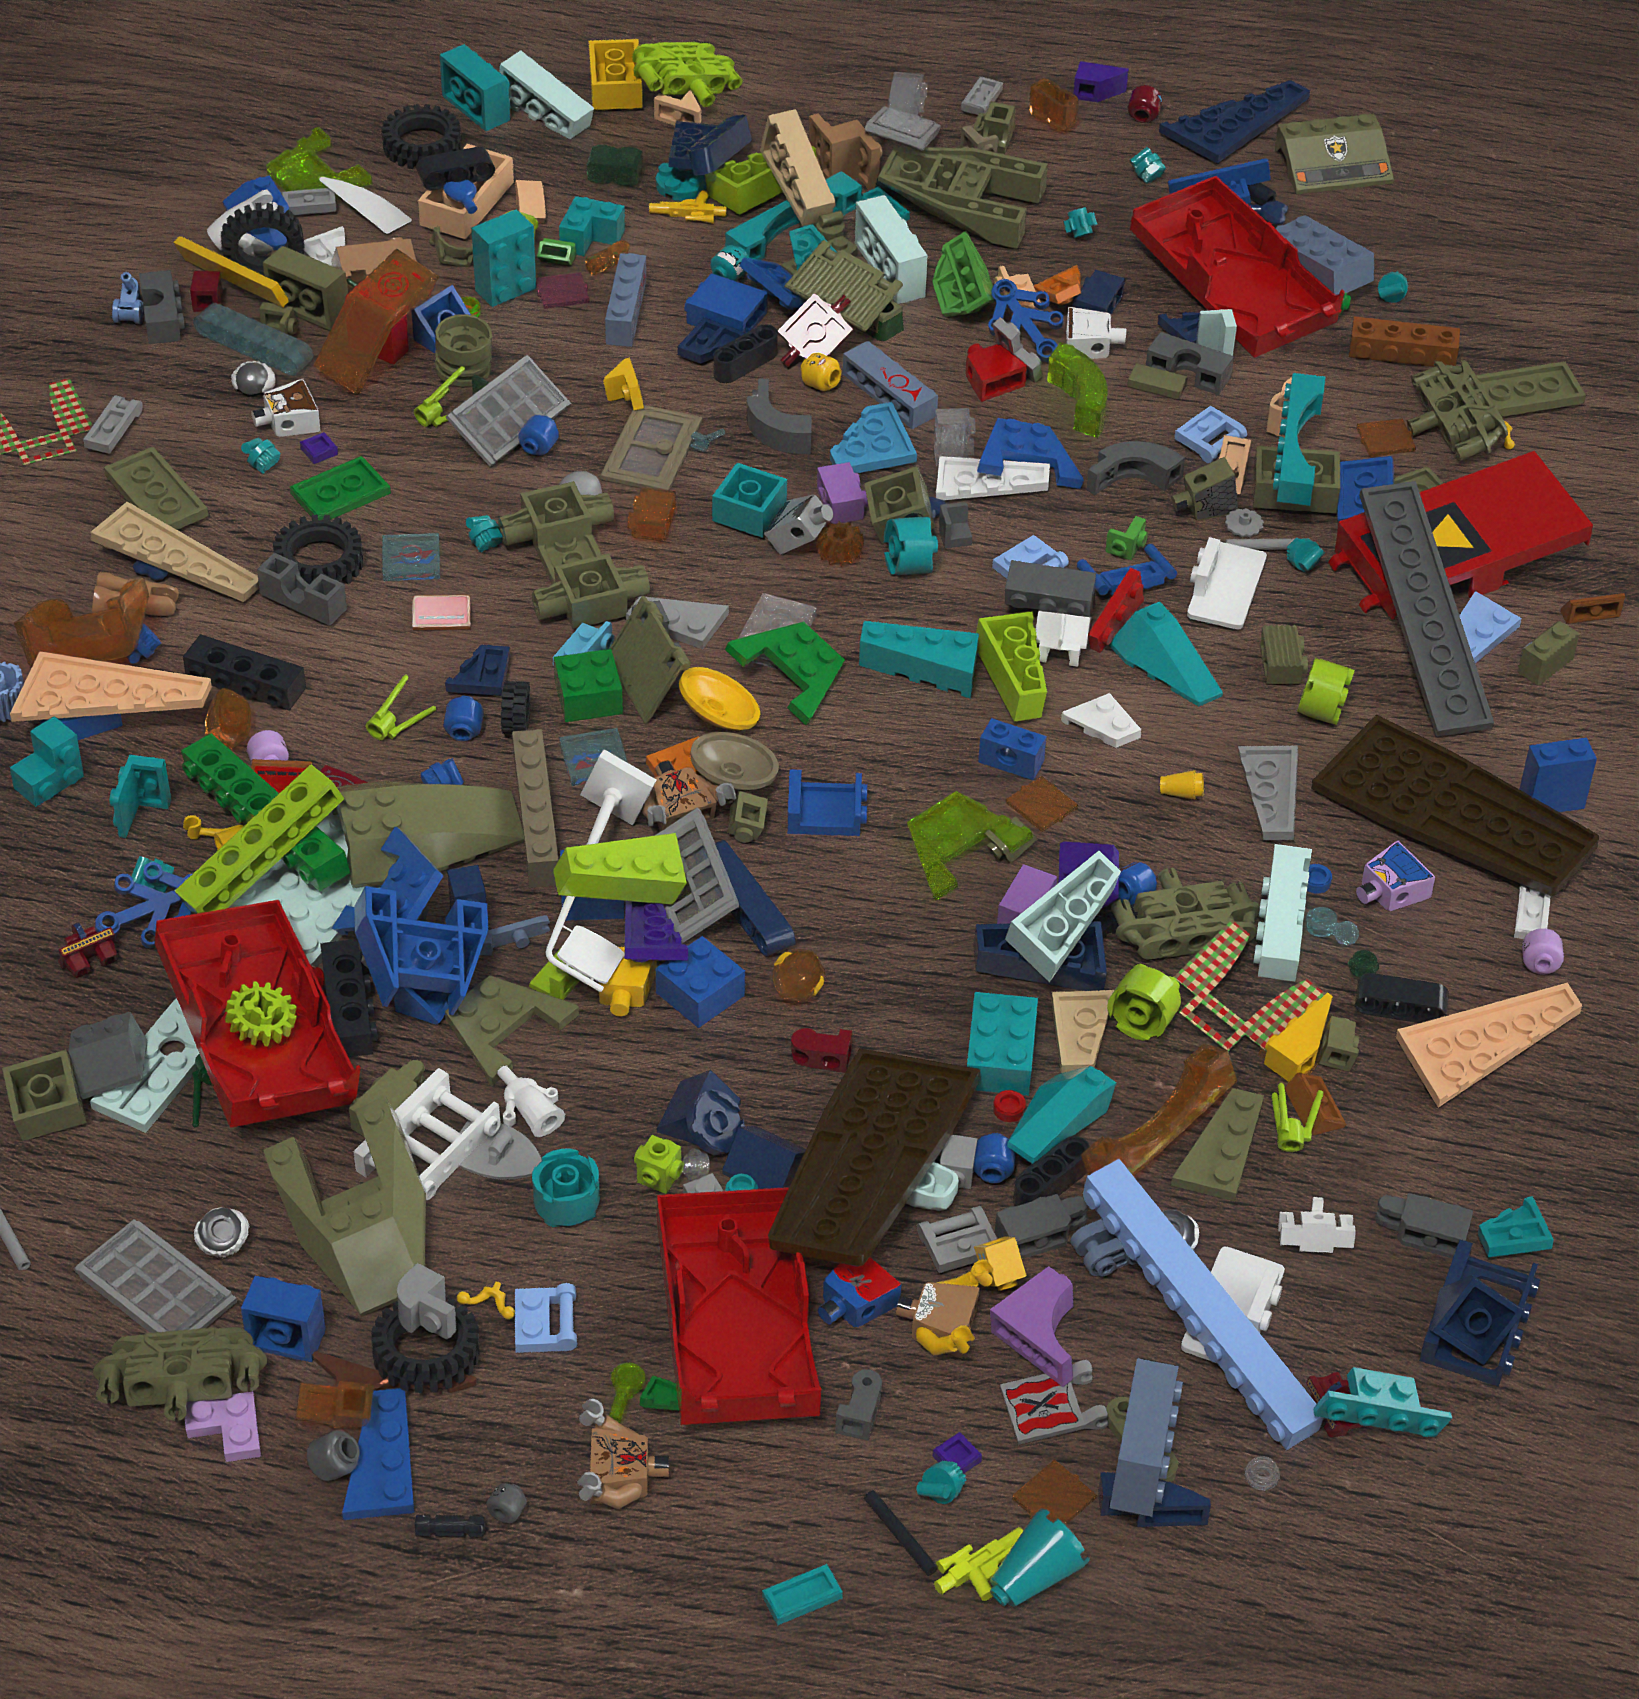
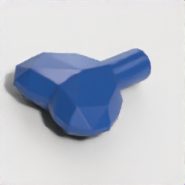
[443,180,477,214]

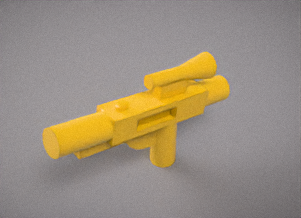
[649,190,727,224]

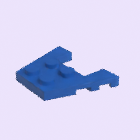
[977,418,1084,489]
[332,827,443,935]

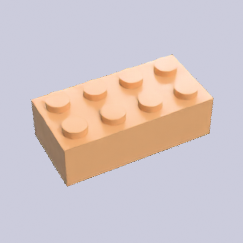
[418,144,514,239]

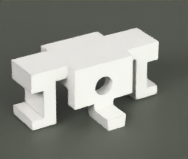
[1278,1197,1356,1253]

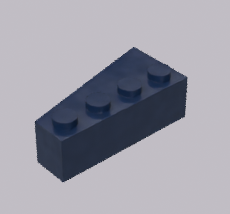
[973,921,1107,991]

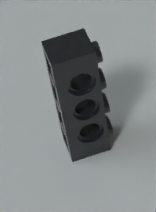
[183,634,306,711]
[320,939,378,1057]

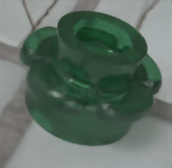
[1348,950,1379,978]

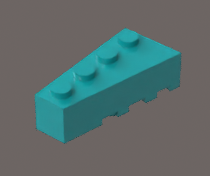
[859,621,979,699]

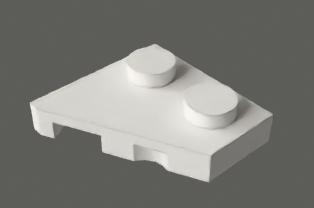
[304,226,345,266]
[1061,693,1141,748]

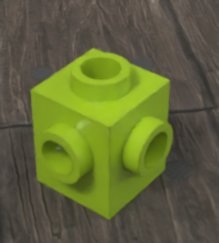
[634,1135,684,1194]

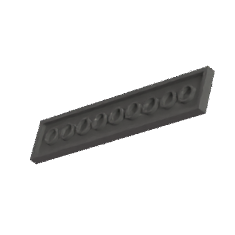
[1359,481,1494,737]

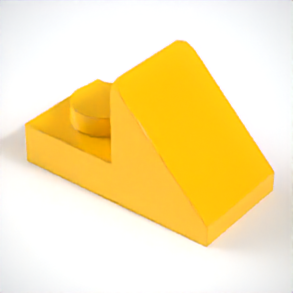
[603,358,644,410]

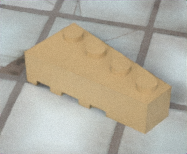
[760,109,835,226]

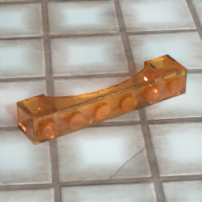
[1081,1044,1237,1176]

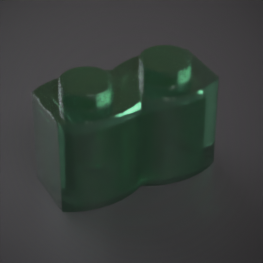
[587,145,643,186]

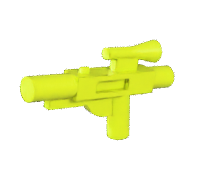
[934,1527,1023,1601]

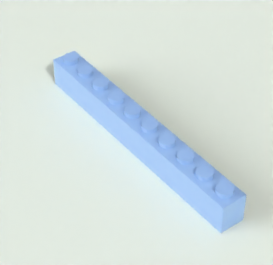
[1083,1159,1324,1450]

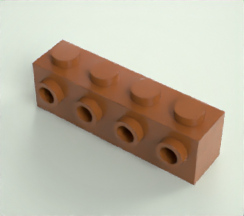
[1349,316,1460,367]

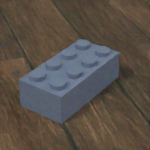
[1276,216,1374,294]
[1110,1358,1183,1517]

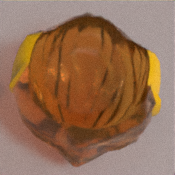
[772,949,826,1001]

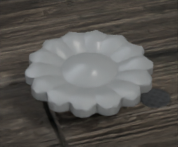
[1225,509,1264,537]

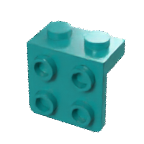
[109,755,172,838]

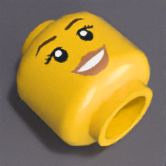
[801,352,842,392]

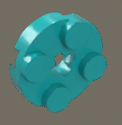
[656,163,707,201]

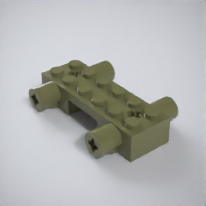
[498,481,650,629]

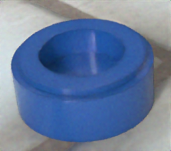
[1307,864,1332,894]

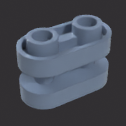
[1070,1219,1137,1276]

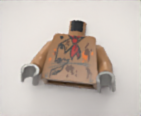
[642,761,736,832]
[577,1399,669,1509]

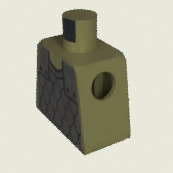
[1171,457,1238,521]

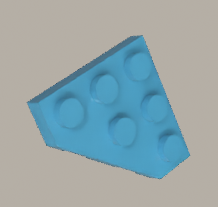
[830,402,917,473]

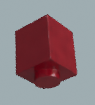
[190,271,223,312]

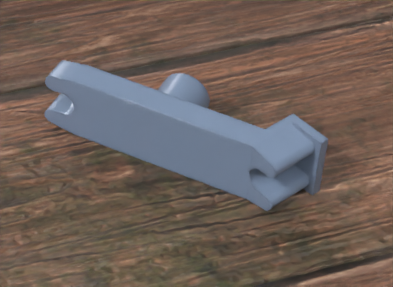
[480,915,550,956]

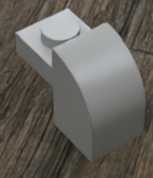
[397,1263,456,1340]

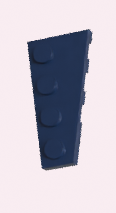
[669,121,717,171]

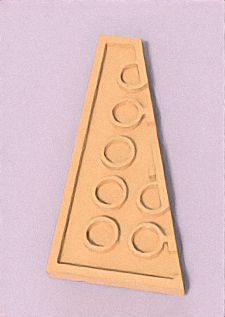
[10,652,212,722]
[1396,983,1582,1108]

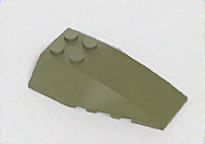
[332,781,524,888]

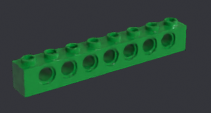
[181,733,350,892]

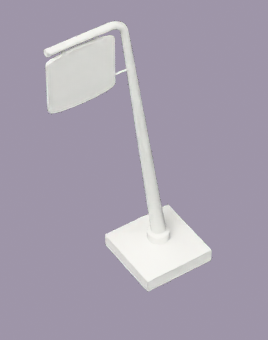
[546,750,657,992]

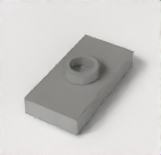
[961,77,1003,115]

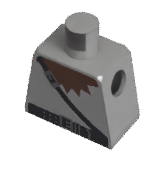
[764,494,833,555]

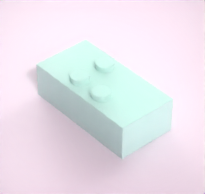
[855,195,928,304]

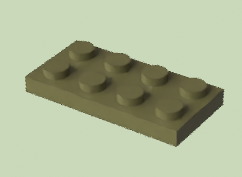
[1476,361,1586,417]
[104,447,208,530]

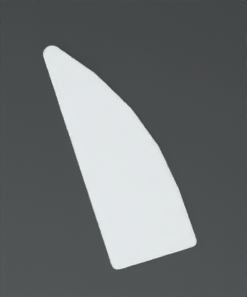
[319,177,412,234]

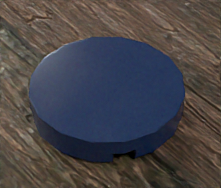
[686,1090,745,1155]

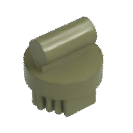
[815,211,845,241]

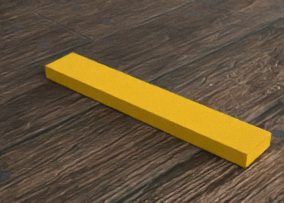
[173,236,289,308]

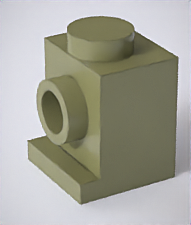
[727,791,768,843]
[1319,1016,1359,1072]

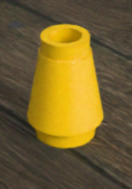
[1160,770,1204,800]

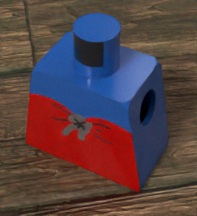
[818,1257,902,1327]

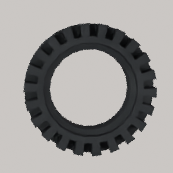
[382,104,461,169]
[221,203,305,276]
[273,515,363,584]
[371,1298,479,1393]

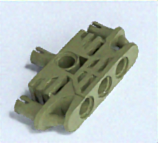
[1407,360,1508,461]
[1111,868,1260,959]
[93,1327,267,1421]

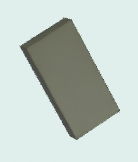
[1127,363,1187,400]

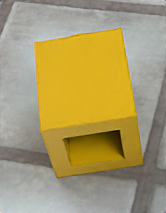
[974,1236,1026,1290]

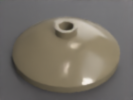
[690,732,779,791]

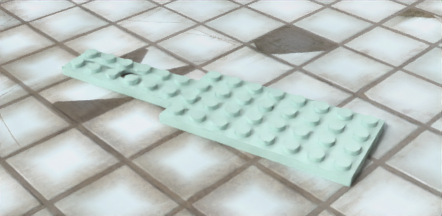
[90,811,382,1133]

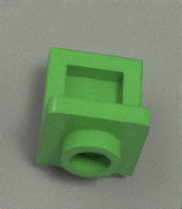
[1106,516,1148,561]

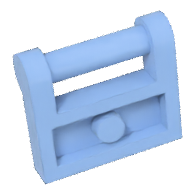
[1174,406,1247,463]
[992,535,1069,579]
[515,1283,577,1353]

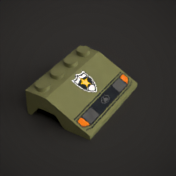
[1275,114,1394,194]

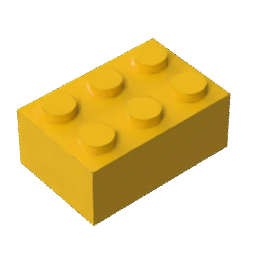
[589,39,642,110]

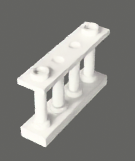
[353,1068,501,1200]

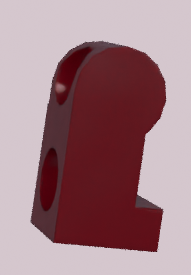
[791,1028,853,1073]

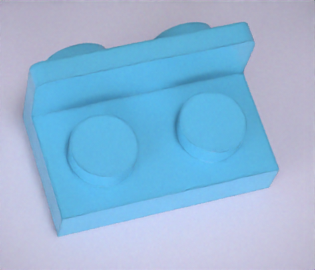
[553,621,614,666]

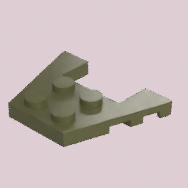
[445,975,579,1086]

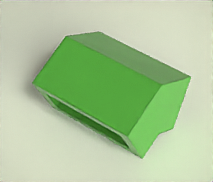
[537,238,576,266]

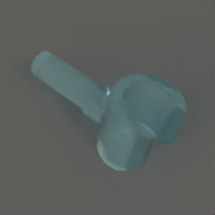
[690,429,725,452]

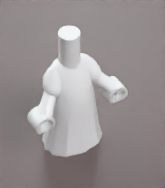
[497,1066,566,1137]

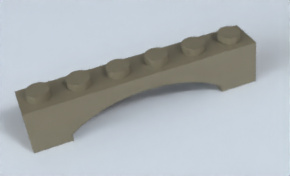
[512,729,559,888]

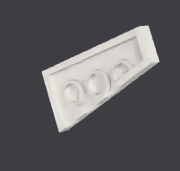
[936,456,1050,500]

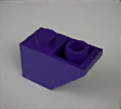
[1073,61,1129,102]

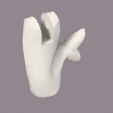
[207,190,278,256]

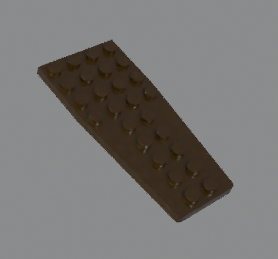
[1311,714,1599,896]
[768,1048,981,1266]

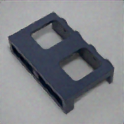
[1419,1239,1541,1387]

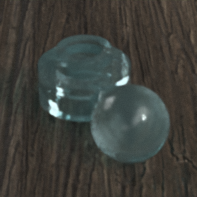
[1306,907,1359,946]

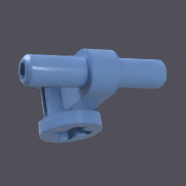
[112,272,144,324]

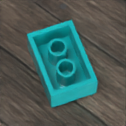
[440,44,511,131]
[471,209,536,307]
[967,992,1038,1096]

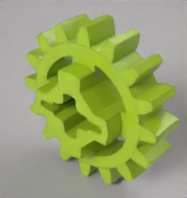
[225,981,297,1046]

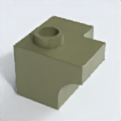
[973,101,1015,154]

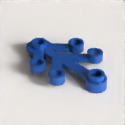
[988,279,1064,362]
[95,862,192,949]

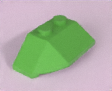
[932,231,994,317]

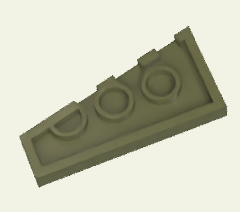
[1171,1088,1264,1201]

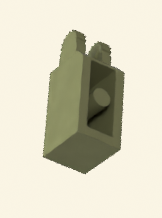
[349,1059,426,1137]

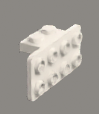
[1187,537,1267,629]
[1181,1247,1284,1363]

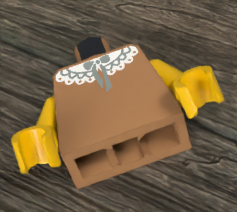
[896,1259,994,1358]

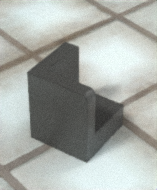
[939,502,972,549]

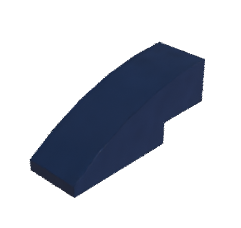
[1098,1472,1211,1527]

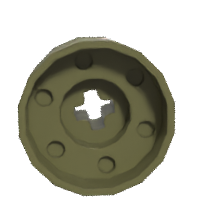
[435,314,492,387]

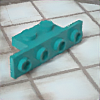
[1313,1367,1452,1437]

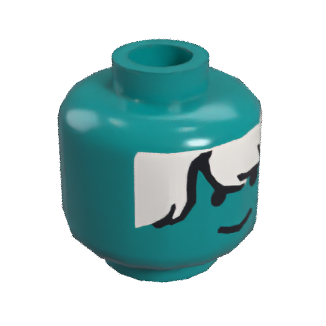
[710,245,748,282]

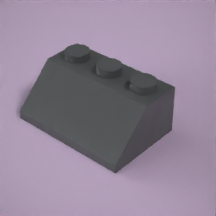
[1005,560,1096,617]

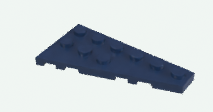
[1159,80,1310,164]

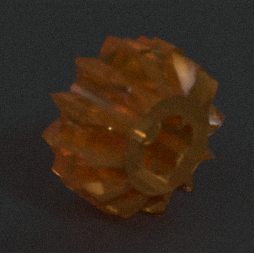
[816,520,864,566]

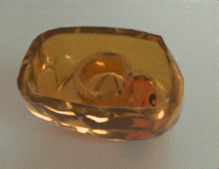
[205,688,251,750]

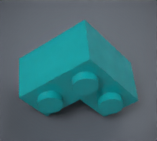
[559,196,625,256]
[10,716,84,807]

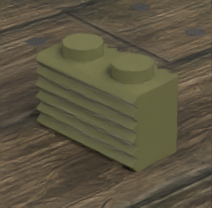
[1517,621,1579,685]
[1260,624,1308,684]

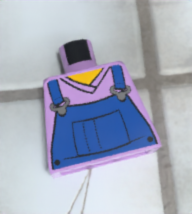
[1356,841,1435,911]

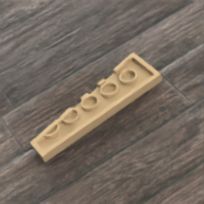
[91,502,259,602]

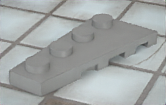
[1238,745,1298,840]

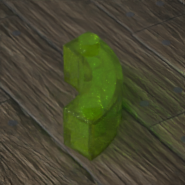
[1047,342,1108,438]

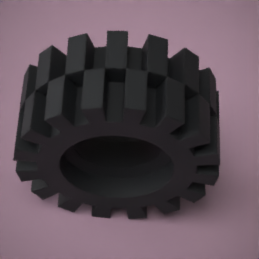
[501,680,530,734]

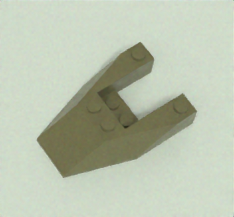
[878,147,1048,248]
[263,1096,426,1317]

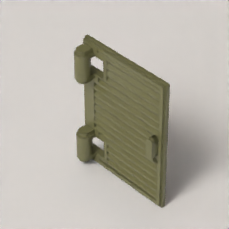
[784,240,903,332]
[610,596,691,724]

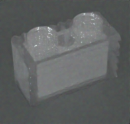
[888,71,928,117]
[933,408,975,467]

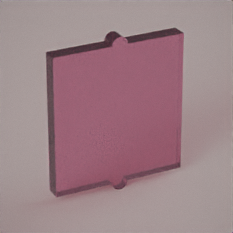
[536,272,589,309]

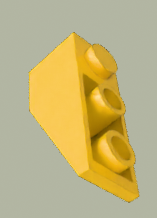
[1264,993,1332,1082]

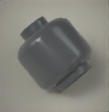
[307,1430,360,1481]

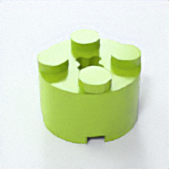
[1297,658,1355,725]
[1107,964,1181,1040]

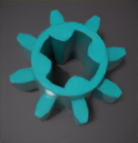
[1063,207,1097,238]

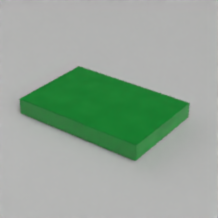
[290,456,391,520]

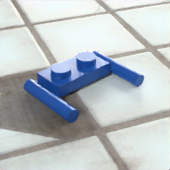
[1077,544,1177,595]

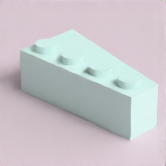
[499,51,594,139]
[1253,844,1312,982]
[1005,851,1121,982]

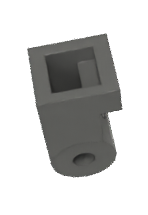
[835,1369,882,1441]

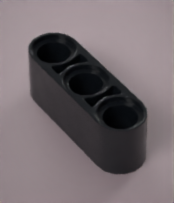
[416,147,495,190]
[713,325,778,384]
[1355,973,1449,1023]
[1013,1136,1090,1207]

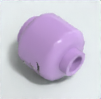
[247,730,289,762]
[1522,928,1564,975]

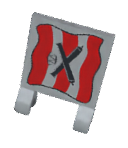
[1000,1360,1108,1445]

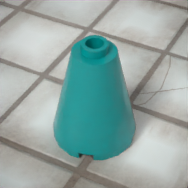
[990,1508,1090,1607]

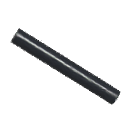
[864,1490,938,1576]

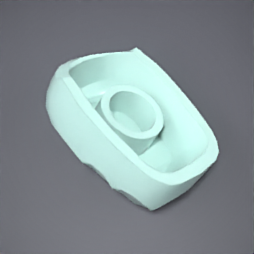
[906,1162,959,1211]

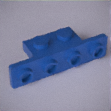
[1168,159,1271,204]

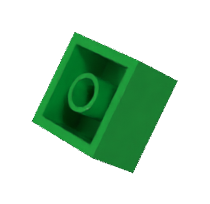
[554,649,623,723]

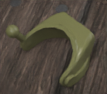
[429,226,473,267]

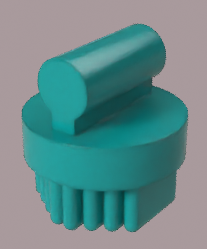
[1129,147,1166,184]
[1378,271,1408,303]
[241,438,281,474]
[466,515,503,552]
[1287,538,1325,571]
[131,856,174,893]
[917,1461,966,1504]

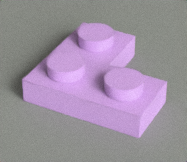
[185,1391,261,1462]

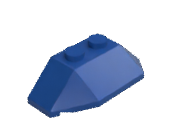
[223,176,290,251]

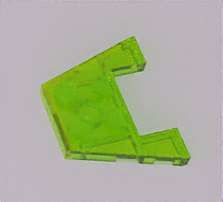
[266,126,372,191]
[907,791,1033,900]

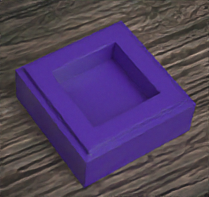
[300,432,338,464]
[932,1432,982,1474]

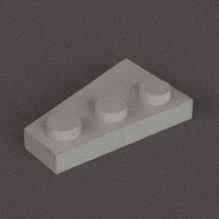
[626,596,729,649]

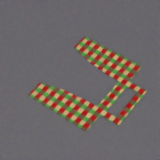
[0,378,93,465]
[1174,920,1326,1052]

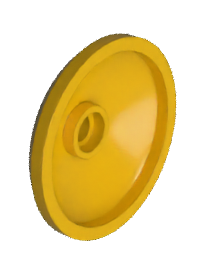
[679,667,760,731]

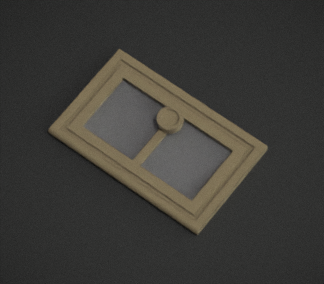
[599,405,702,494]

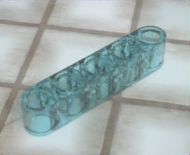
[193,303,314,376]

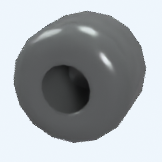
[487,1483,527,1524]

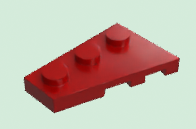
[1088,567,1144,653]

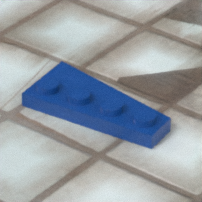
[342,1388,414,1520]

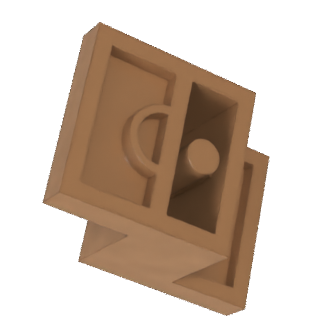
[809,113,882,191]

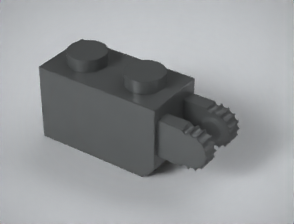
[1375,1193,1474,1259]
[995,1194,1089,1259]

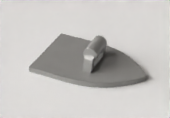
[459,1120,542,1180]

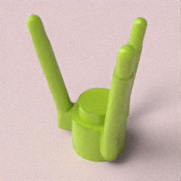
[414,366,471,427]
[365,675,436,740]
[1272,1083,1323,1152]

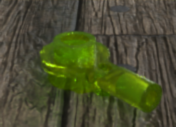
[609,1363,645,1423]

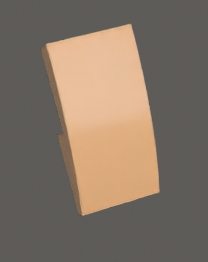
[515,180,546,223]

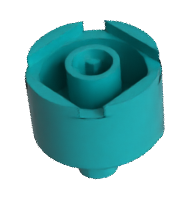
[884,517,938,575]
[532,1148,600,1227]

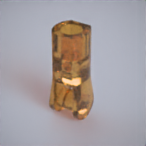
[585,240,630,275]

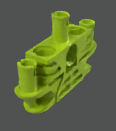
[632,42,743,107]

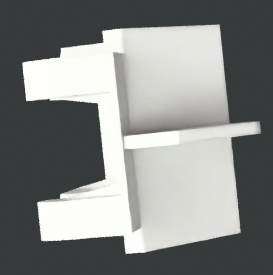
[1036,611,1092,667]

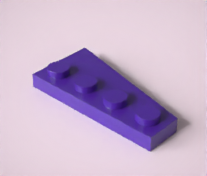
[624,901,688,962]

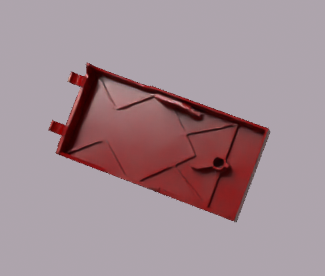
[656,1187,821,1425]

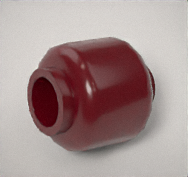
[1128,85,1162,123]

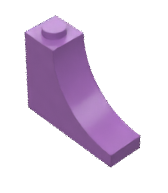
[990,1266,1073,1387]

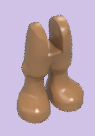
[92,571,179,620]

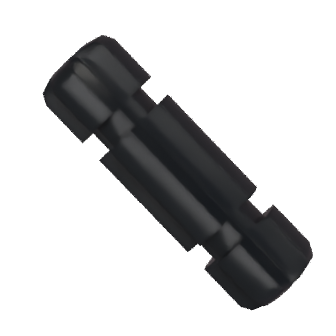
[415,1514,485,1537]

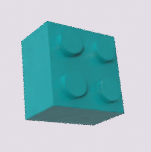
[712,462,787,538]

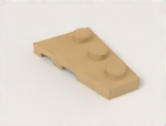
[1051,990,1114,1073]

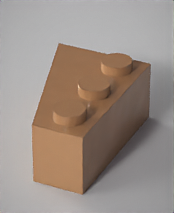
[331,237,418,289]

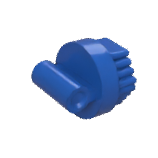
[120,623,161,663]
[421,758,464,785]

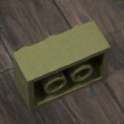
[263,246,348,331]
[1253,446,1340,513]

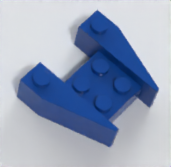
[354,886,488,1015]

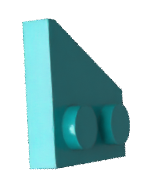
[1478,1196,1554,1257]

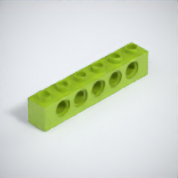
[174,764,344,914]

